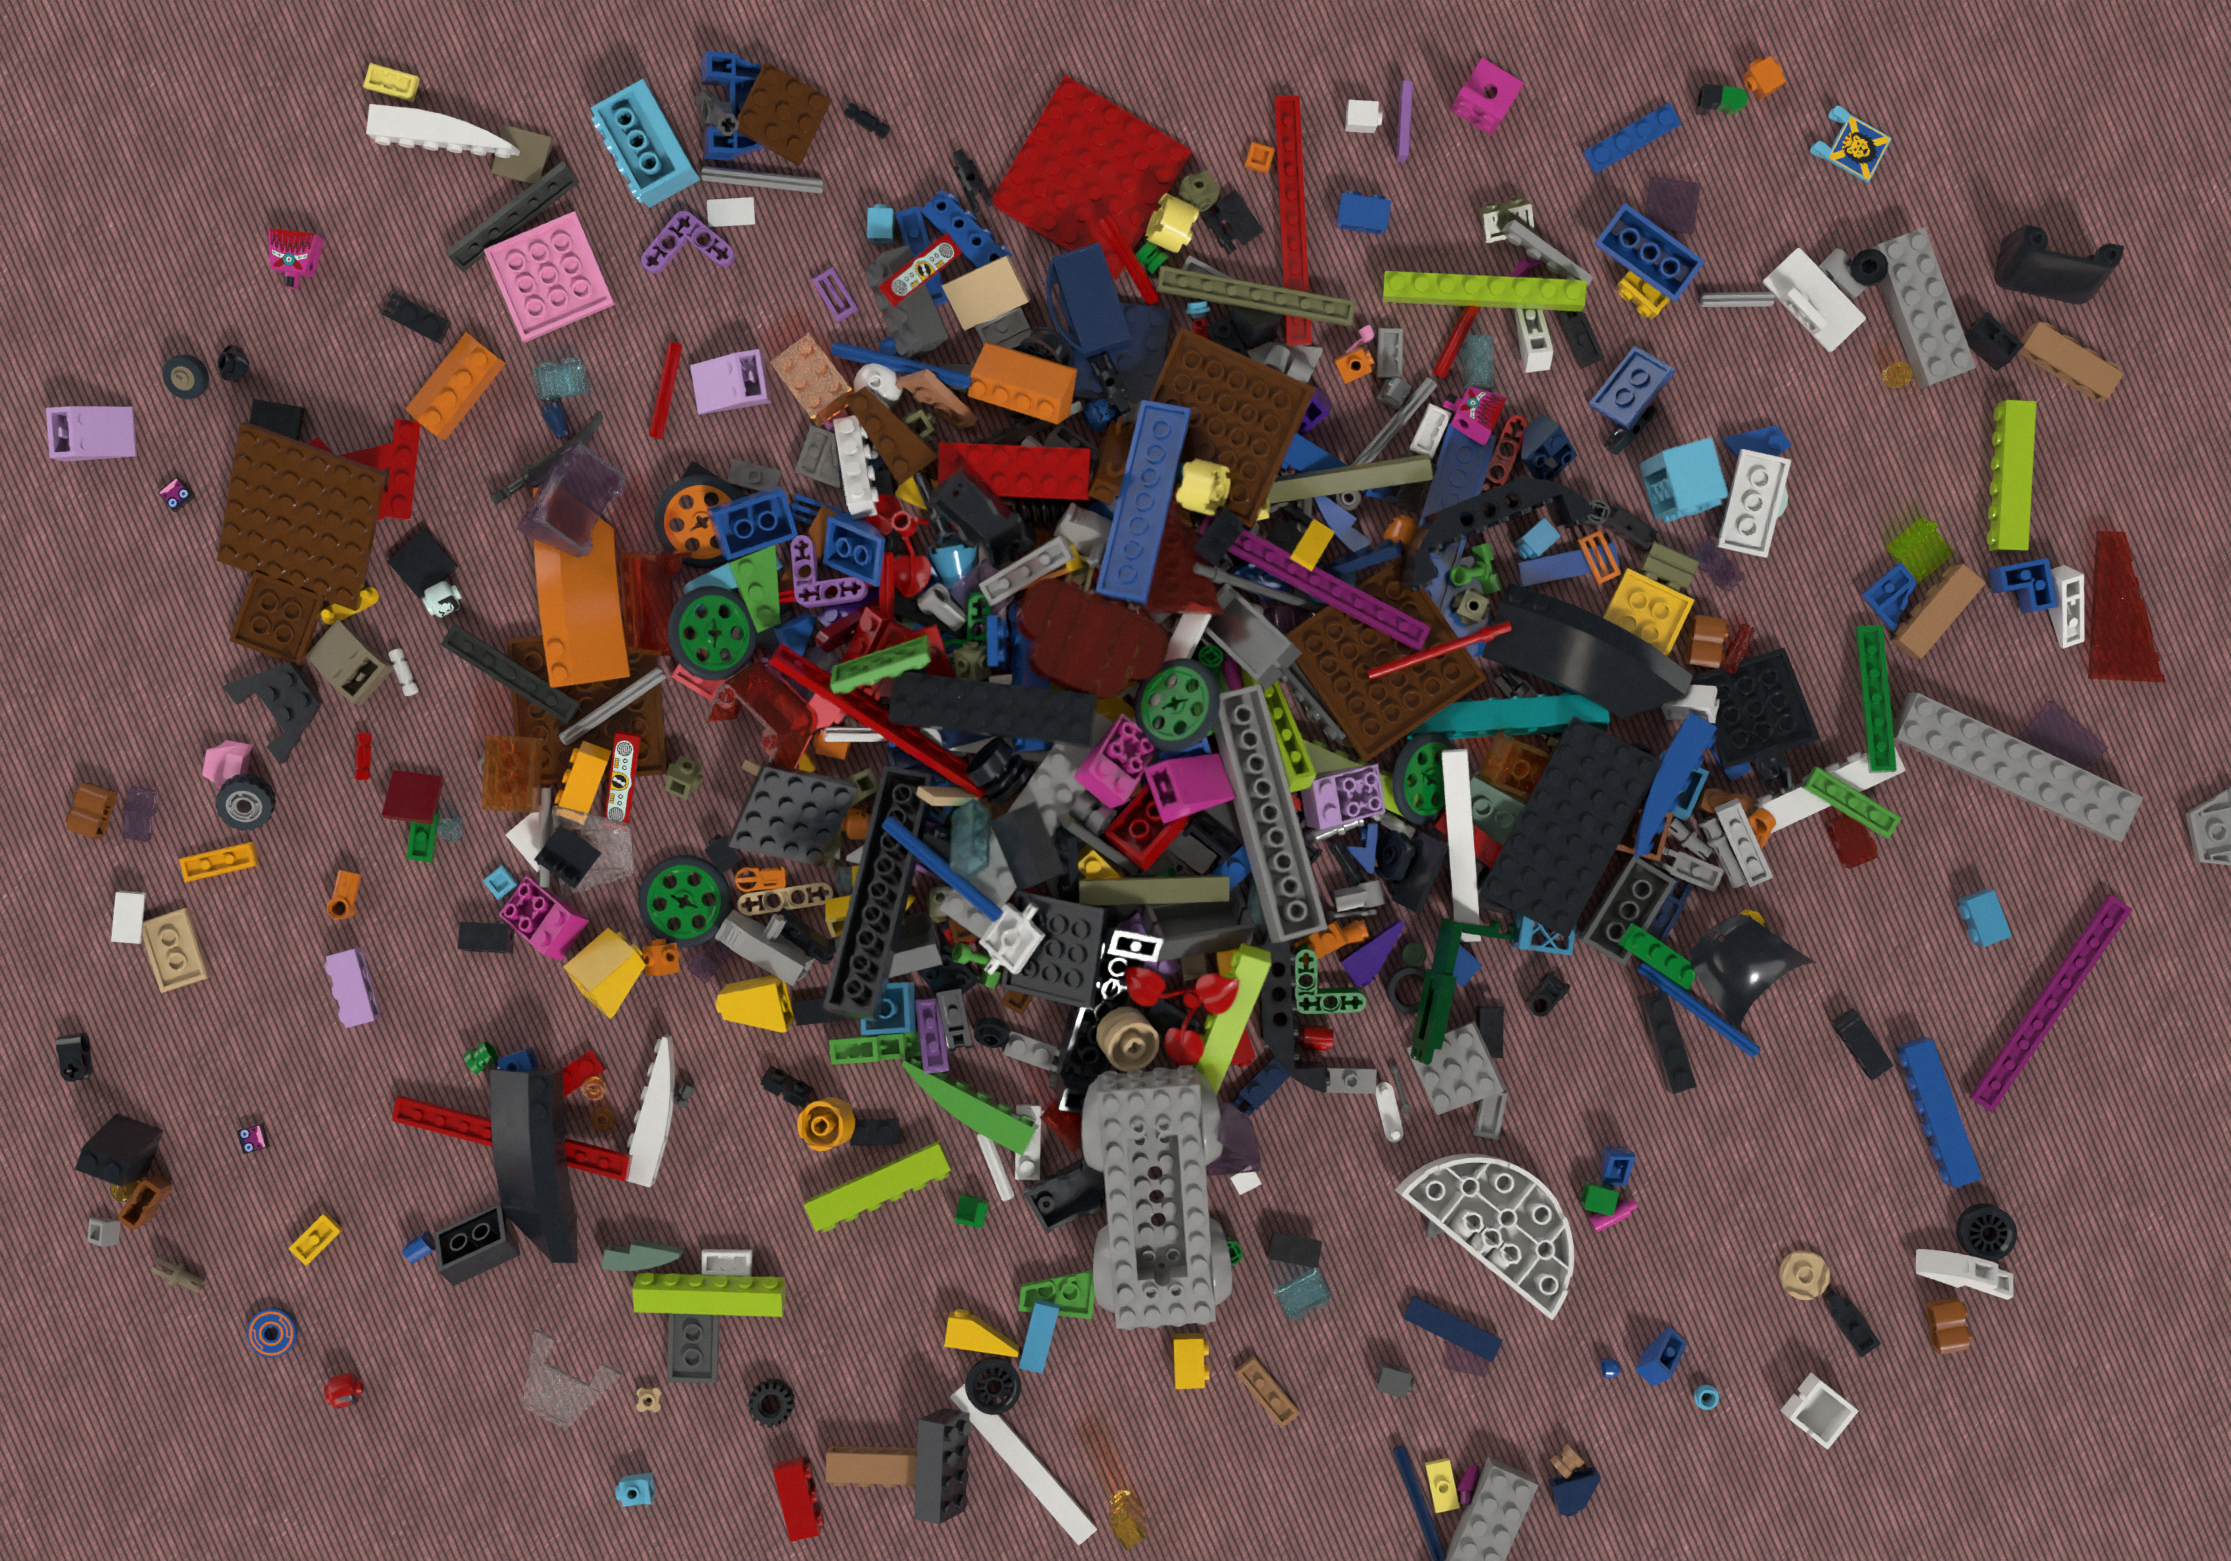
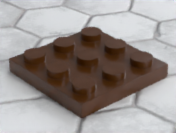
[736,61,832,166]
[229,571,326,667]

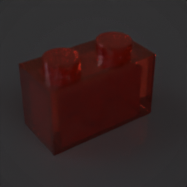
[1825,814,1877,869]

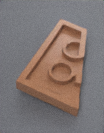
[895,369,978,429]

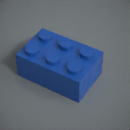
[707,486,798,560]

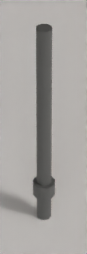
[1193,563,1325,613]

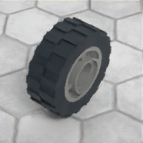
[215,773,276,831]

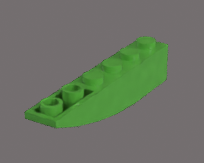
[902,1057,1039,1156]

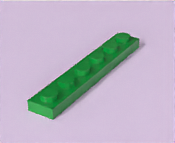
[1855,625,1897,773]

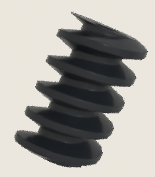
[1015,497,1069,528]

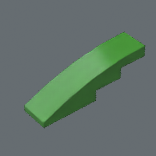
[829,1030,921,1065]

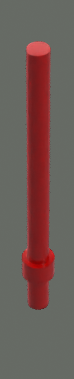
[1367,621,1512,680]

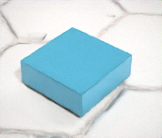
[482,865,519,900]

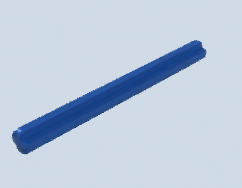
[831,342,971,388]
[882,817,1003,922]
[1636,961,1760,1057]

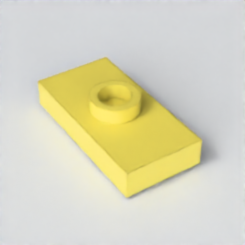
[363,63,420,102]
[1425,1458,1460,1513]

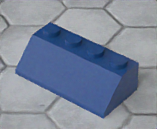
[1594,203,1705,303]

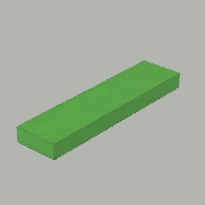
[1801,766,1901,839]

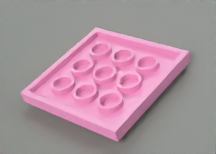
[484,211,615,343]

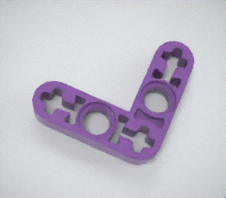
[641,211,735,274]
[791,535,868,608]

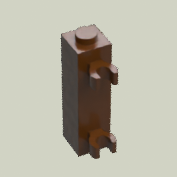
[1088,416,1136,505]

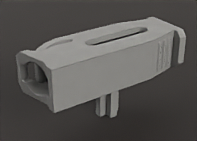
[1053,502,1112,570]
[715,909,815,986]

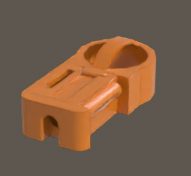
[1748,808,1776,849]
[735,866,788,892]

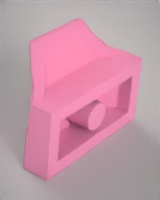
[202,740,252,789]

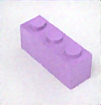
[325,947,382,1028]

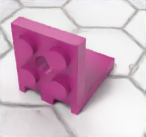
[1450,57,1524,136]

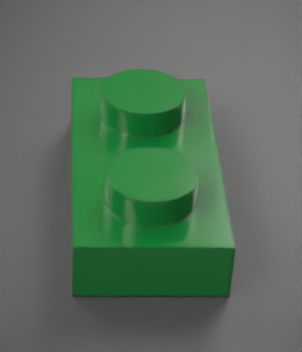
[406,813,440,862]

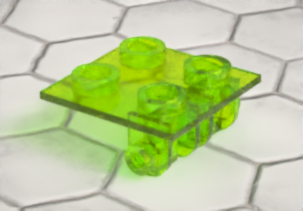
[1885,515,1955,585]

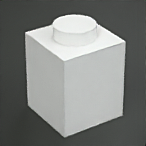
[1345,100,1383,133]

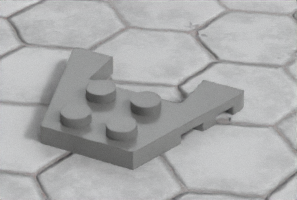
[2185,787,2231,865]

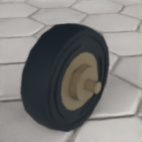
[162,354,209,399]

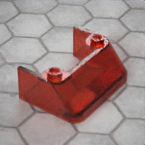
[620,550,697,656]
[704,662,818,769]

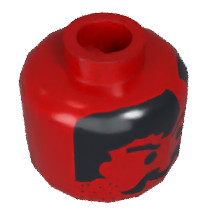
[324,1372,364,1409]

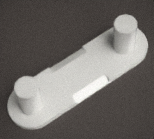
[1375,1082,1404,1142]

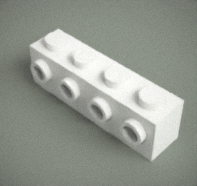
[833,415,879,519]

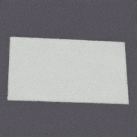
[707,197,755,227]

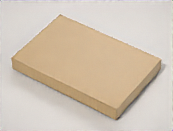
[942,255,1030,331]
[142,907,211,993]

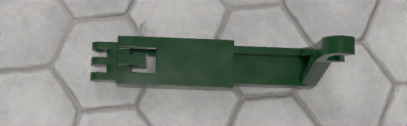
[1410,918,1517,1065]

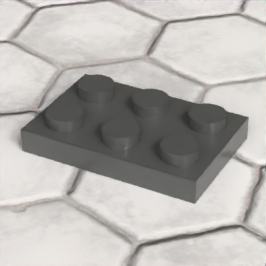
[667,1313,720,1383]

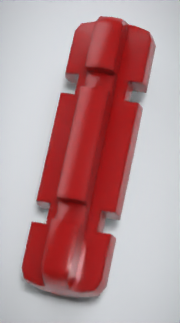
[354,732,372,781]

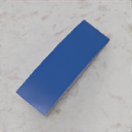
[1312,496,1371,555]

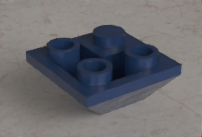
[1521,413,1578,481]

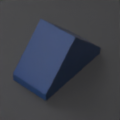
[773,613,817,656]
[1601,1147,1636,1186]

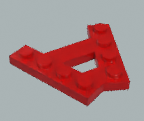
[308,418,421,522]
[855,620,955,704]

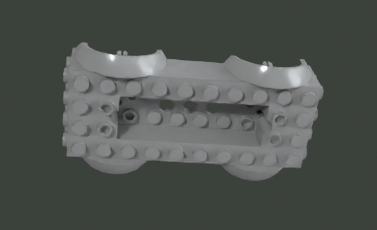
[1082,1066,1232,1330]

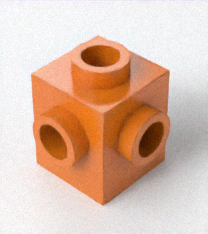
[642,939,680,976]

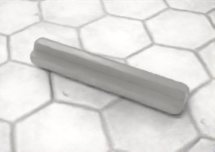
[1700,292,1775,307]

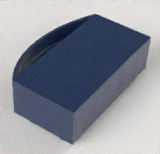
[1046,242,1131,359]

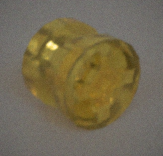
[1882,361,1913,389]
[110,1179,142,1201]

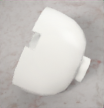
[854,363,903,409]

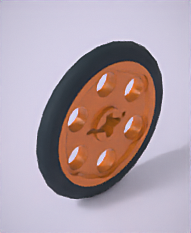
[654,475,742,568]

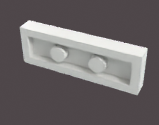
[1015,1104,1041,1180]

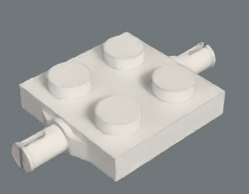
[979,902,1045,975]

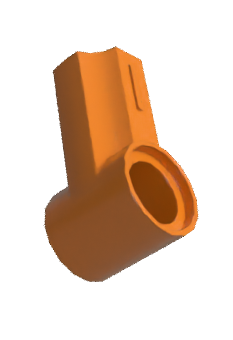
[327,870,362,919]

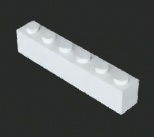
[1752,748,1906,833]

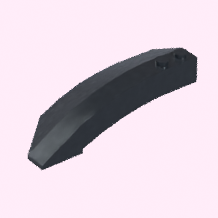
[1482,583,1693,721]
[490,1069,578,1263]

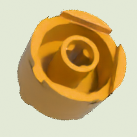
[797,1097,855,1151]

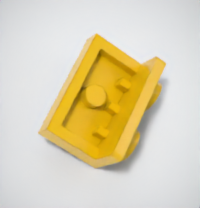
[1615,271,1670,320]

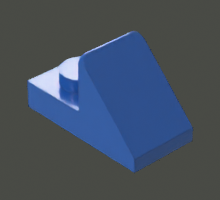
[1344,823,1378,874]

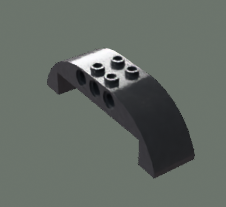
[1057,927,1163,1114]

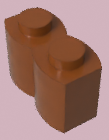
[1685,615,1729,668]
[65,782,118,839]
[1694,788,1754,818]
[118,1175,172,1230]
[1926,1297,1972,1355]

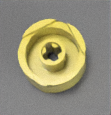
[1146,193,1199,253]
[1176,459,1230,516]

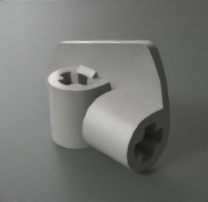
[1247,342,1323,384]

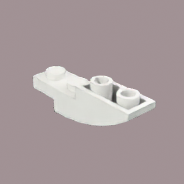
[1916,1249,2013,1300]

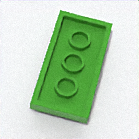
[830,635,931,694]

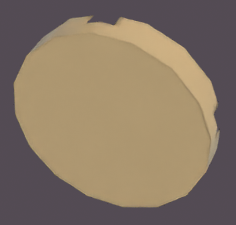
[1779,1250,1830,1300]

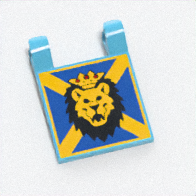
[1810,106,1892,183]

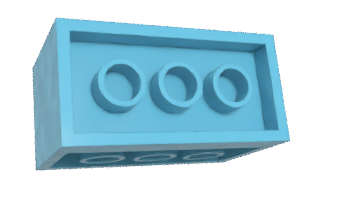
[591,79,701,208]
[1639,437,1728,523]

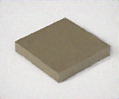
[491,125,553,185]

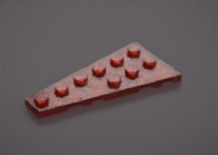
[1146,476,1223,615]
[2088,531,2166,683]

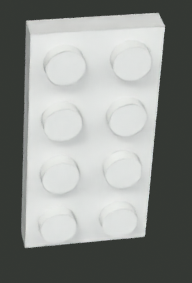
[1716,449,1791,558]

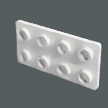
[1763,248,1866,352]

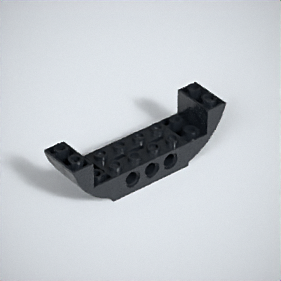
[1400,474,1595,593]
[1257,895,1330,1093]

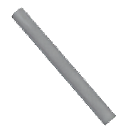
[540,788,551,887]

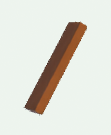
[778,505,839,603]

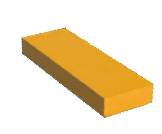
[179,841,259,882]

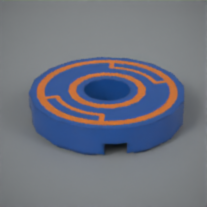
[247,1307,299,1358]

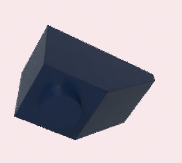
[1548,1467,1601,1516]

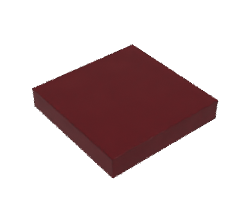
[381,770,444,824]

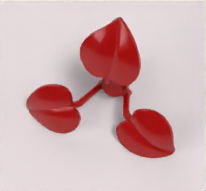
[863,494,959,597]
[1125,966,1240,1066]

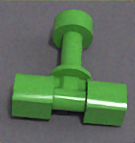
[1450,543,1503,595]
[952,943,1002,989]

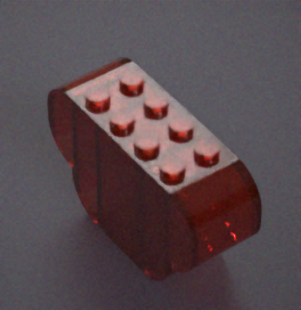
[1015,578,1169,700]

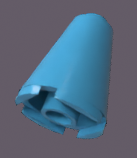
[928,539,978,608]

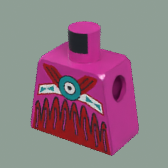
[268,228,324,289]
[1443,387,1507,446]

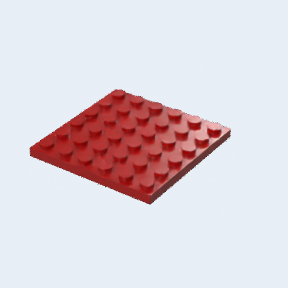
[992,75,1193,281]

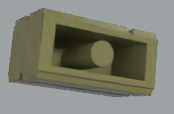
[1638,541,1700,591]

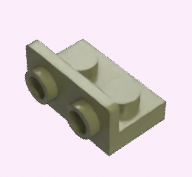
[1478,196,1535,243]

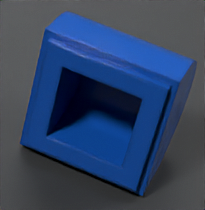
[402,1231,436,1264]

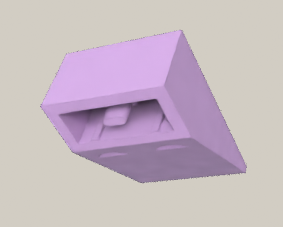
[690,349,772,415]
[46,406,137,462]
[1301,764,1386,830]

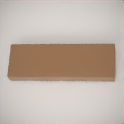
[1235,1355,1301,1429]

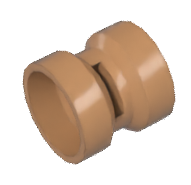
[1550,1443,1585,1479]

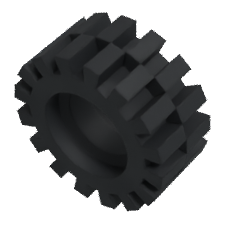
[748,1379,795,1428]

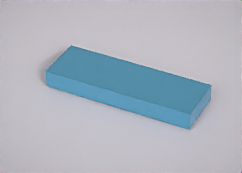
[1019,1299,1060,1374]

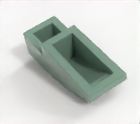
[601,1239,684,1271]

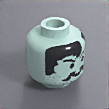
[422,581,462,618]

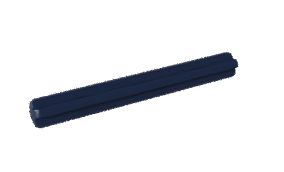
[1393,1445,1446,1561]

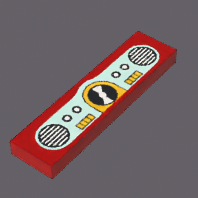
[878,233,963,307]
[603,731,641,830]

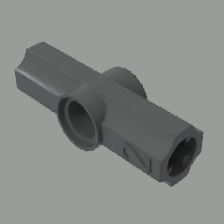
[694,90,739,136]

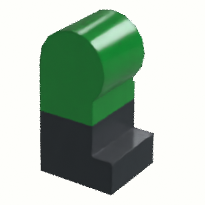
[1696,83,1748,115]

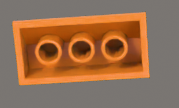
[405,332,506,440]
[968,342,1077,424]

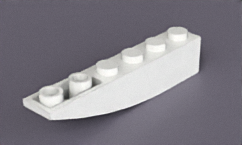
[366,104,520,158]
[626,1034,675,1187]

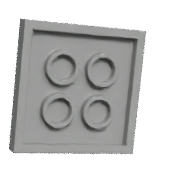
[1406,1021,1505,1115]

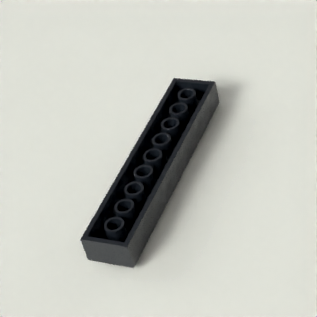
[823,765,936,1022]

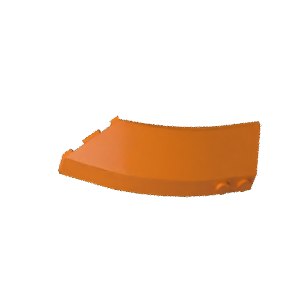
[533,485,631,688]

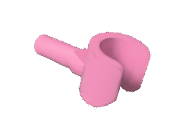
[1345,325,1375,353]

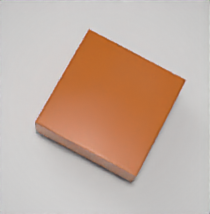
[1244,142,1275,174]

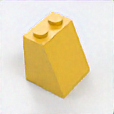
[563,927,646,1019]
[715,975,795,1033]

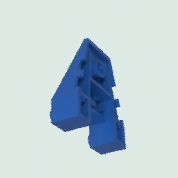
[701,51,765,161]

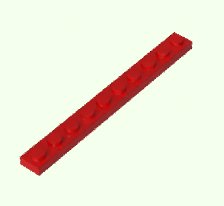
[1274,95,1312,346]
[769,643,985,799]
[392,1095,633,1182]

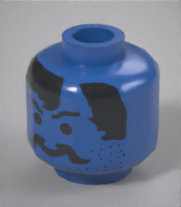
[1082,396,1120,432]

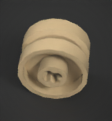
[1096,1007,1160,1072]

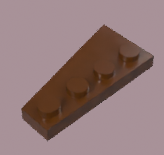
[846,386,939,485]

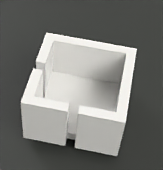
[1780,1373,1858,1450]

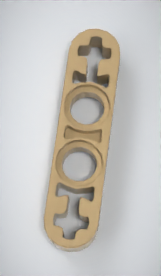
[738,882,834,916]

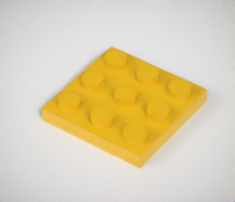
[1603,568,1694,657]

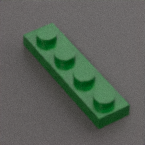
[1618,923,1697,990]

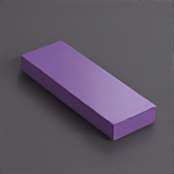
[1396,80,1413,162]
[915,998,949,1074]

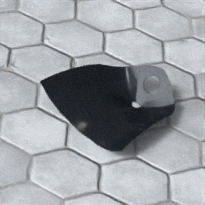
[1690,914,1817,1030]

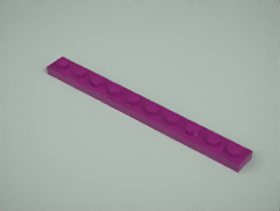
[1196,515,1431,651]
[1969,895,2133,1112]

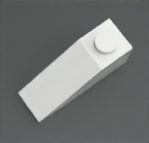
[1514,308,1553,373]
[2048,565,2085,648]

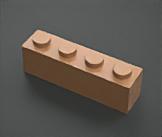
[2018,321,2124,402]
[1891,564,1986,660]
[826,1446,917,1488]

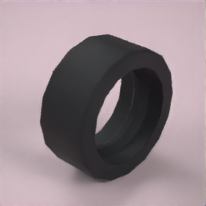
[1386,966,1426,1014]

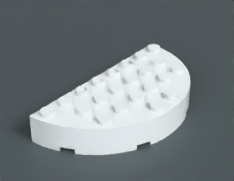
[1395,1153,1574,1320]

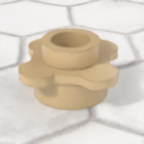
[636,1387,661,1412]

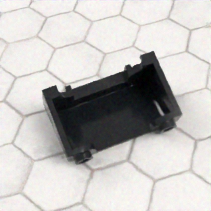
[1994,225,2124,305]

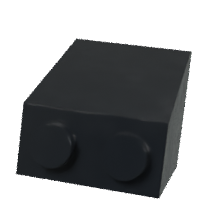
[75,1113,164,1187]

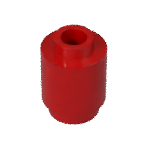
[1297,1025,1334,1051]

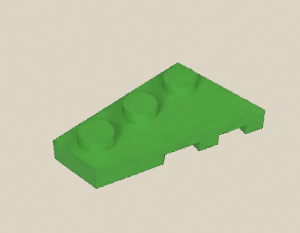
[728,545,780,633]
[1019,1270,1095,1319]

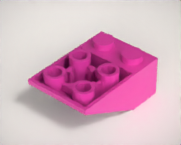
[1073,713,1157,809]
[1144,753,1235,824]
[499,875,589,961]

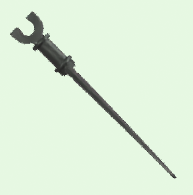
[490,414,603,505]

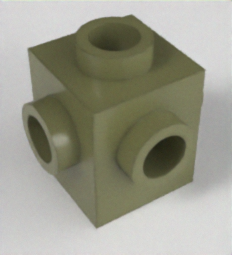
[1178,170,1220,212]
[904,409,938,445]
[1452,588,1490,626]
[954,642,992,681]
[664,756,704,800]
[926,883,954,923]

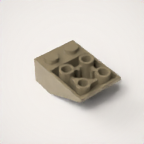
[306,619,394,705]

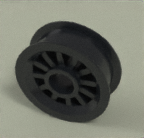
[1019,326,1075,368]
[1956,1203,2017,1261]
[965,1357,1021,1415]

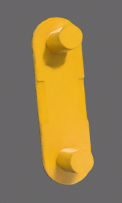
[321,587,379,625]

